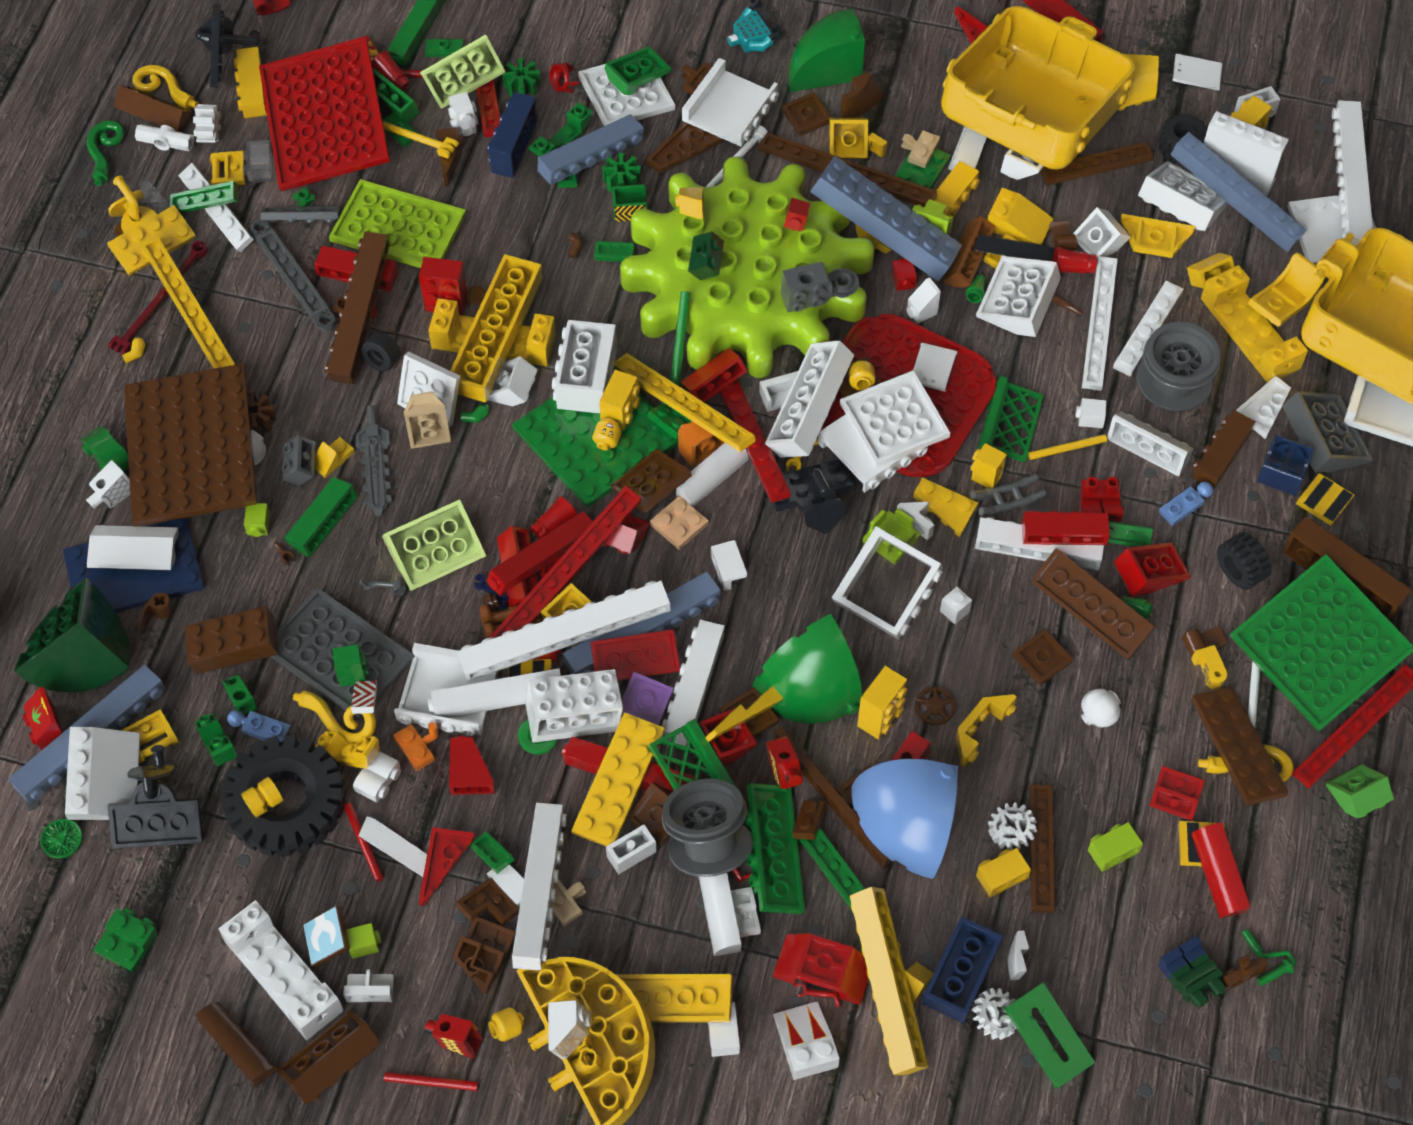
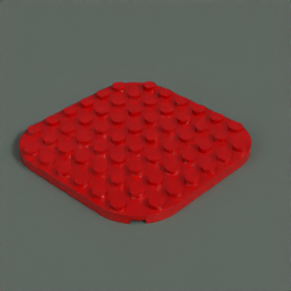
[820,314,996,477]

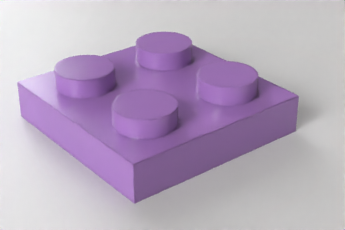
[622,672,674,725]

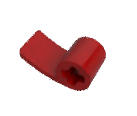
[253,0,290,16]

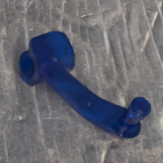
[474,574,509,609]

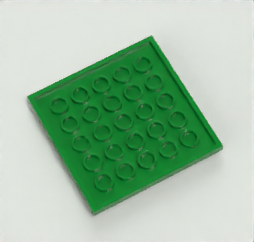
[512,368,678,508]
[1229,554,1413,732]

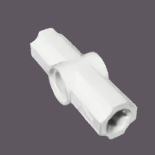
[135,124,195,151]

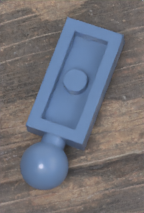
[1159,481,1213,527]
[227,710,291,742]

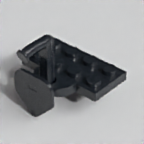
[195,4,260,88]
[773,459,855,534]
[108,745,203,849]

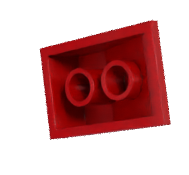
[1113,542,1191,597]

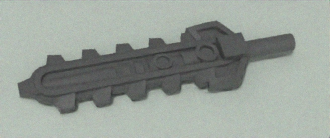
[356,405,392,517]

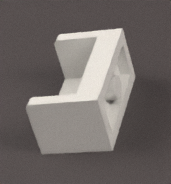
[759,371,798,412]
[708,1002,740,1057]

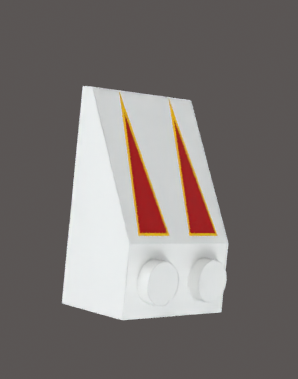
[773,1002,840,1080]

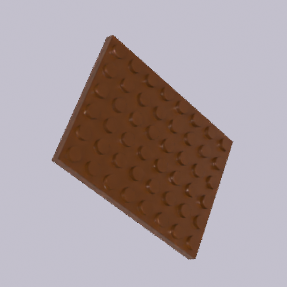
[124,363,258,527]

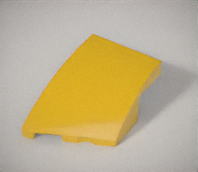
[1119,54,1159,111]

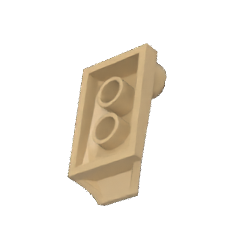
[404,391,451,449]

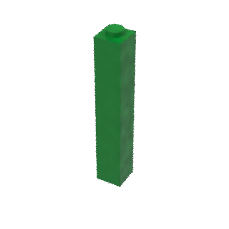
[388,0,446,69]

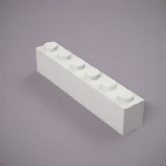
[975,517,1104,571]
[662,620,725,747]

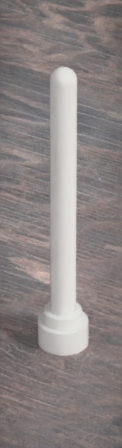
[706,125,767,187]
[1248,661,1260,728]

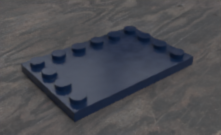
[63,518,204,613]

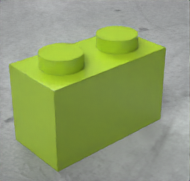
[1088,822,1143,872]

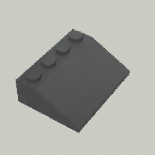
[1282,391,1373,473]

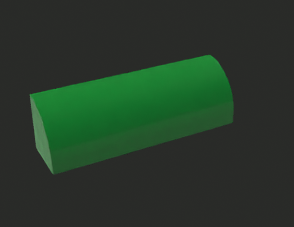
[284,477,358,558]

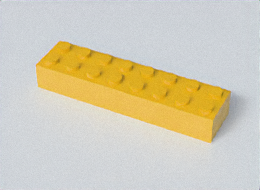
[450,254,543,402]

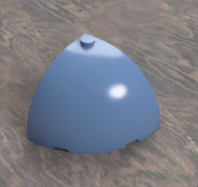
[852,759,958,879]

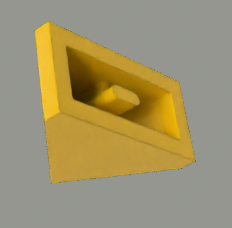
[905,962,934,1006]

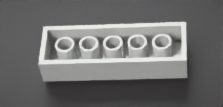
[765,341,854,457]

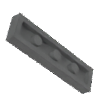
[260,206,341,222]

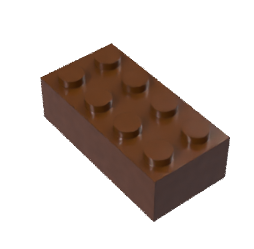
[185,606,278,674]

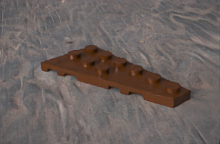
[646,122,761,174]

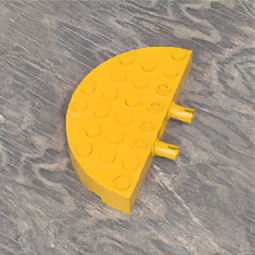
[516,957,655,1125]

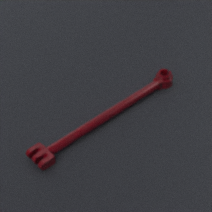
[108,241,208,355]

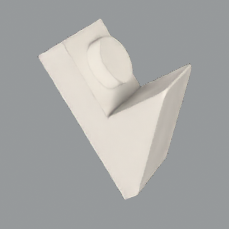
[897,502,934,540]

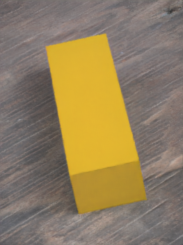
[705,686,784,742]

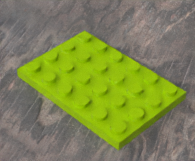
[329,179,466,268]

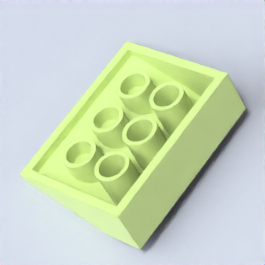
[420,35,505,109]
[382,500,486,591]

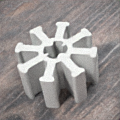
[193,104,221,143]

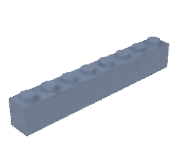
[1171,132,1307,253]
[563,572,721,674]
[8,664,165,804]

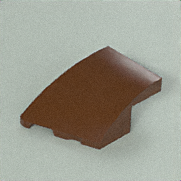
[840,72,884,118]
[453,917,516,994]

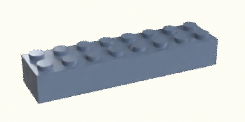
[810,156,962,281]

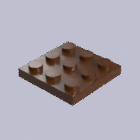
[610,449,692,513]

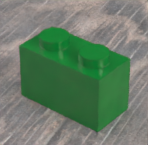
[332,644,369,687]

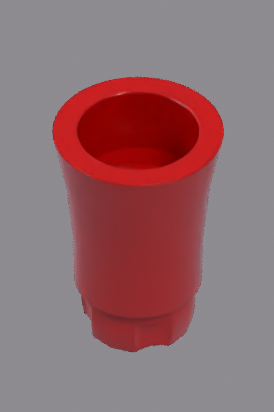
[372,50,410,91]
[1053,246,1097,274]
[530,496,578,539]

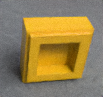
[868,133,887,158]

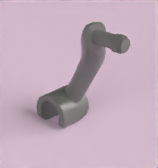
[359,580,406,596]

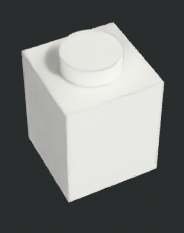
[1075,398,1106,428]
[940,587,972,624]

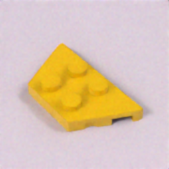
[1120,214,1196,258]

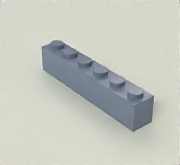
[537,114,644,185]

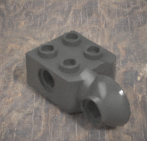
[780,262,859,312]

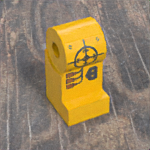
[1191,645,1227,689]

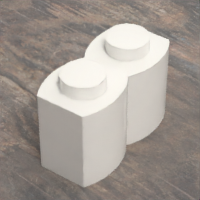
[353,751,401,803]

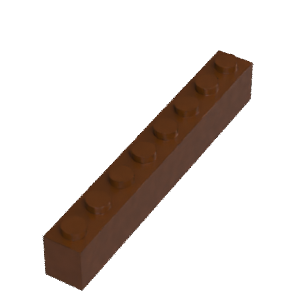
[325,231,390,384]

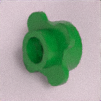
[292,188,315,207]

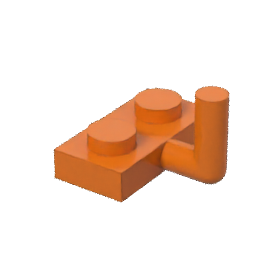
[393,722,439,771]

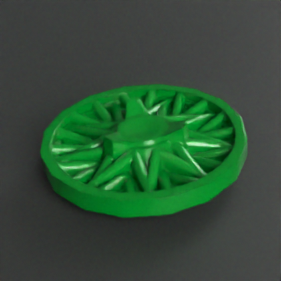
[518,719,558,755]
[40,819,83,859]

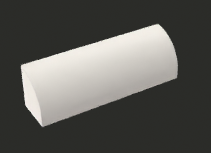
[948,126,987,171]
[676,443,749,507]
[699,873,741,956]

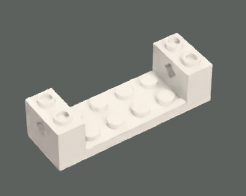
[219,900,343,1041]

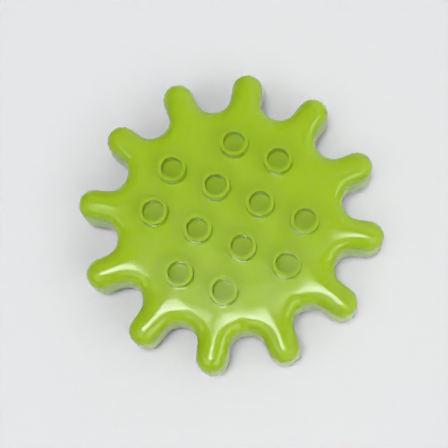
[620,156,875,378]

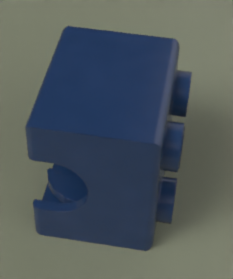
[1257,434,1315,496]

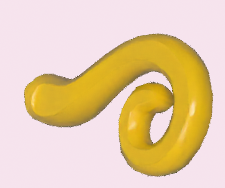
[133,65,199,110]
[293,690,376,744]
[1198,745,1294,783]

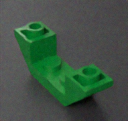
[529,102,593,157]
[194,713,237,767]

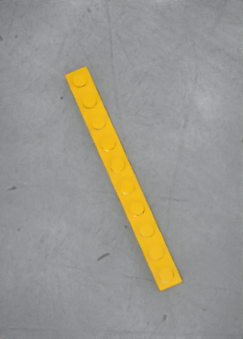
[140,236,235,369]
[614,353,756,452]

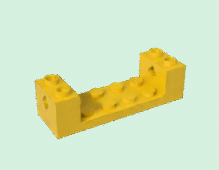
[1201,265,1308,383]
[428,298,556,367]

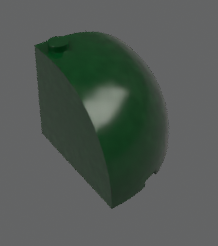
[14,578,130,692]

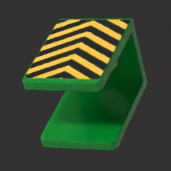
[612,184,647,222]

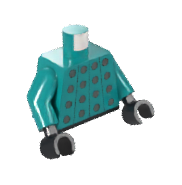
[727,0,783,53]

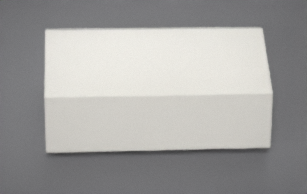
[87,525,179,570]

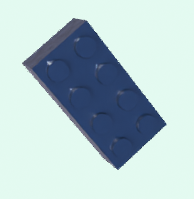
[487,92,538,178]
[922,917,1003,1024]

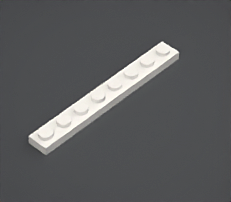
[1082,256,1118,391]

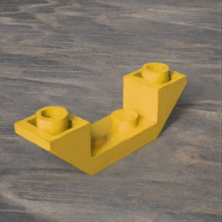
[956,694,1017,768]
[315,731,380,769]

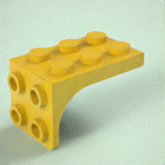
[1248,253,1326,327]

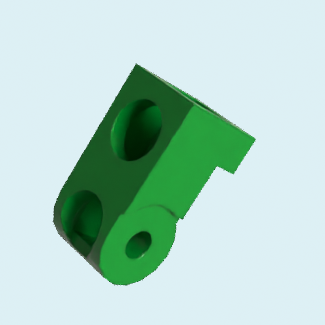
[222,674,258,716]

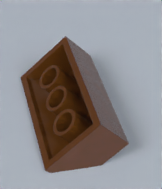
[276,1010,380,1105]

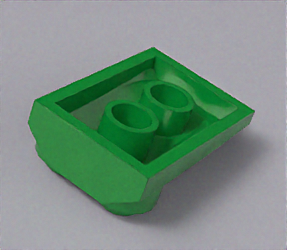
[604,46,672,95]

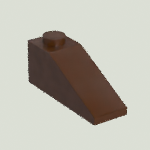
[435,127,464,186]

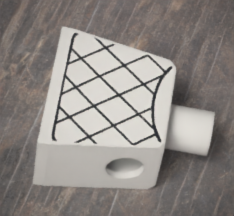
[86,460,130,509]

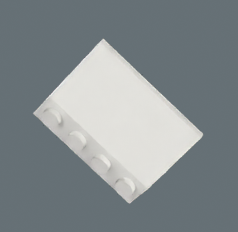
[1138,161,1229,231]
[976,256,1061,337]
[65,727,140,820]

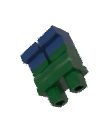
[1158,936,1227,1009]

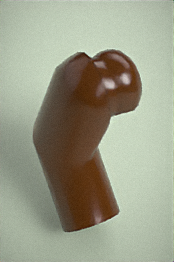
[568,233,582,259]

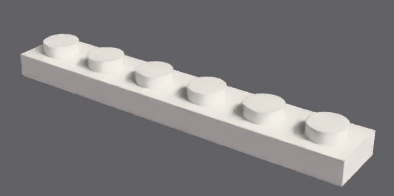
[178,163,254,252]
[1113,281,1184,377]

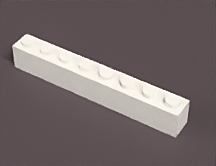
[512,803,567,970]

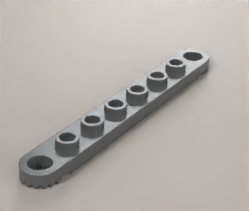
[250,219,336,332]

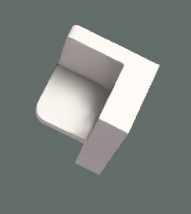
[711,540,747,592]
[343,969,394,1002]

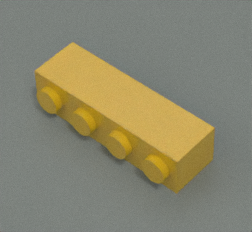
[233,47,267,118]
[935,161,980,217]

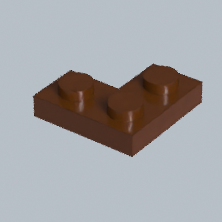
[456,878,520,925]

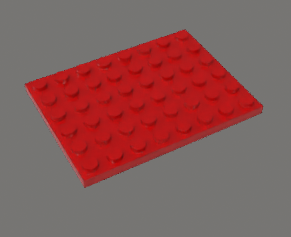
[259,36,391,192]

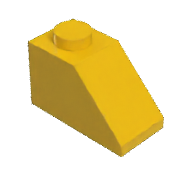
[675,187,704,219]

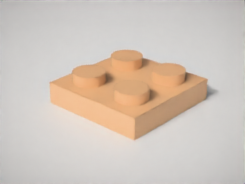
[650,496,709,550]

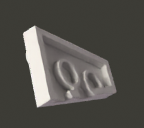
[1236,376,1291,439]

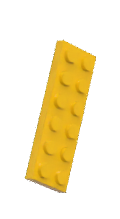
[571,712,665,847]
[615,974,733,1022]

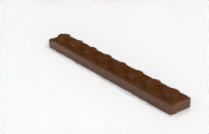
[774,727,891,870]

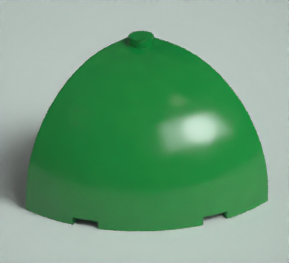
[788,8,865,92]
[752,614,862,724]

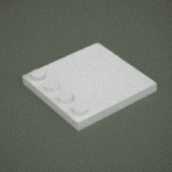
[578,64,675,126]
[1287,195,1376,266]
[840,370,950,467]

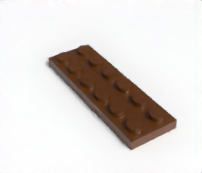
[1031,548,1156,660]
[1191,687,1288,806]

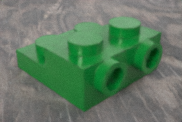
[647,402,692,440]
[93,908,158,972]

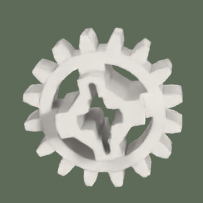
[988,802,1037,851]
[972,988,1017,1040]

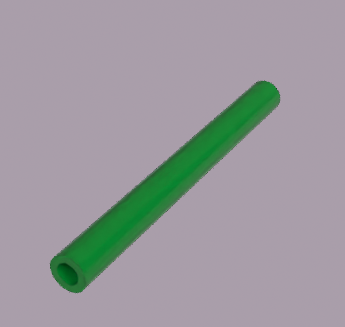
[670,291,691,387]

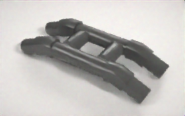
[970,472,1048,516]

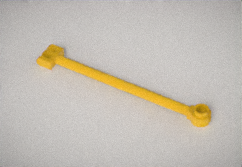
[383,121,459,158]

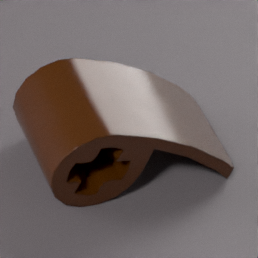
[1050,220,1077,251]
[138,593,173,634]
[1182,626,1228,657]

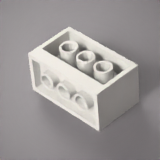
[552,320,617,413]
[525,669,623,743]

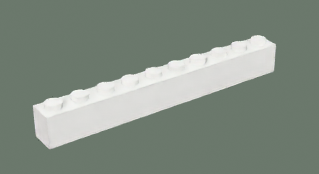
[1332,100,1373,246]
[457,581,671,681]

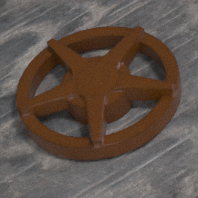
[915,687,956,725]

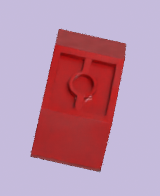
[773,933,869,1005]

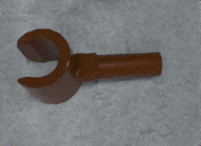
[274,542,294,566]

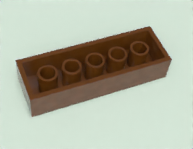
[1282,517,1412,622]

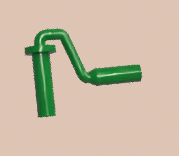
[1241,929,1296,987]

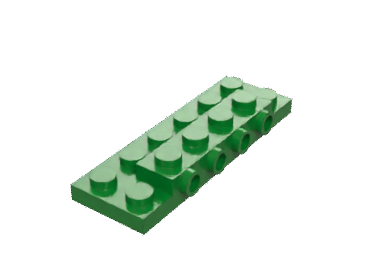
[743,783,805,914]

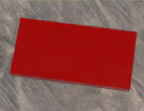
[590,629,680,681]

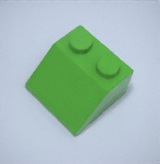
[1326,764,1394,818]

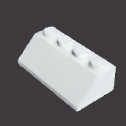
[1107,411,1194,477]

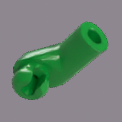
[461,403,489,423]

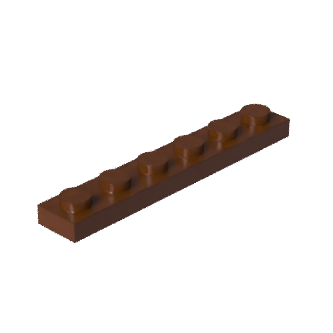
[1040,142,1153,186]
[1029,784,1055,913]

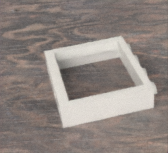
[832,527,943,640]

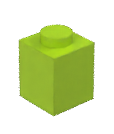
[244,503,270,537]
[346,923,381,959]

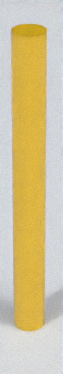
[1028,434,1107,460]

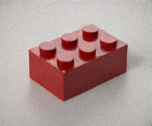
[419,257,467,316]

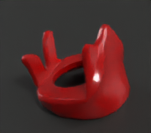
[549,62,579,94]

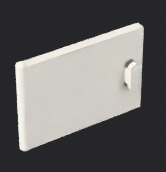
[1172,54,1222,91]
[913,343,958,391]

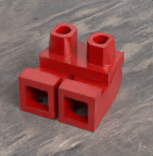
[1079,477,1123,522]

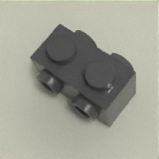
[282,435,316,486]

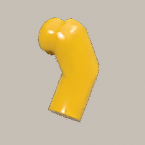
[122,337,145,364]

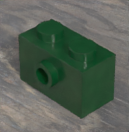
[688,231,724,280]

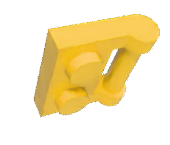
[210,150,245,186]
[121,709,179,764]

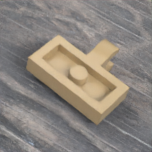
[901,130,940,168]
[550,879,586,927]

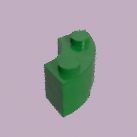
[80,426,129,472]

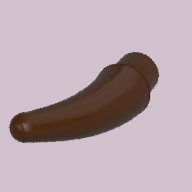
[1051,294,1083,315]

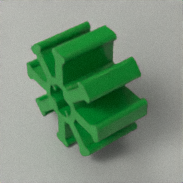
[502,58,541,97]
[602,153,641,192]

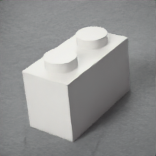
[606,825,656,875]

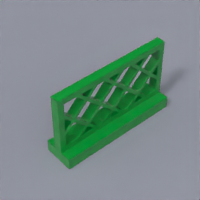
[977,375,1044,463]
[648,719,735,790]

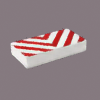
[351,681,377,714]

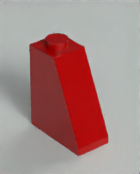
[449,735,495,795]

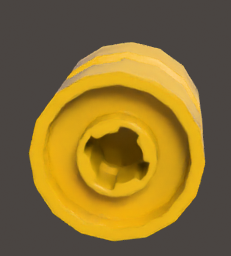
[241,777,284,818]

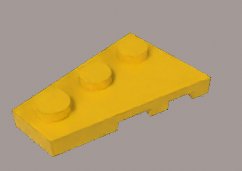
[913,478,978,538]

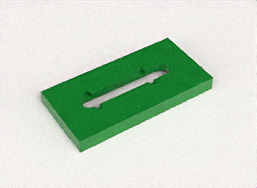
[1004,983,1095,1089]

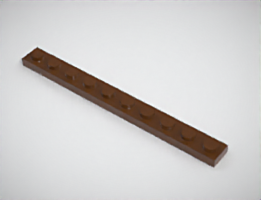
[758,132,937,207]

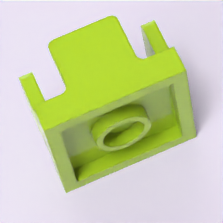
[912,199,954,235]
[862,508,921,565]

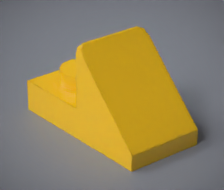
[314,437,355,478]

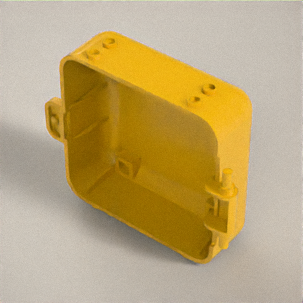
[941,6,1135,170]
[1301,228,1413,405]

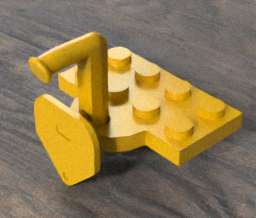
[107,175,196,276]

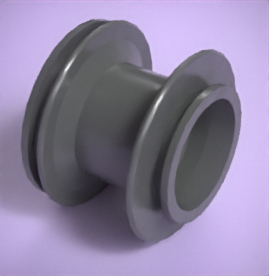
[1137,322,1221,411]
[662,779,753,877]

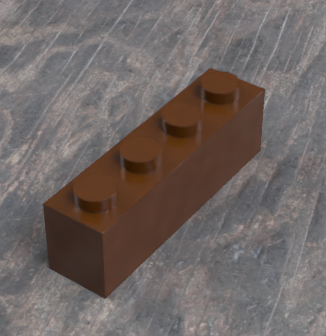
[1192,410,1256,489]

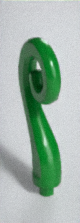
[86,120,125,186]

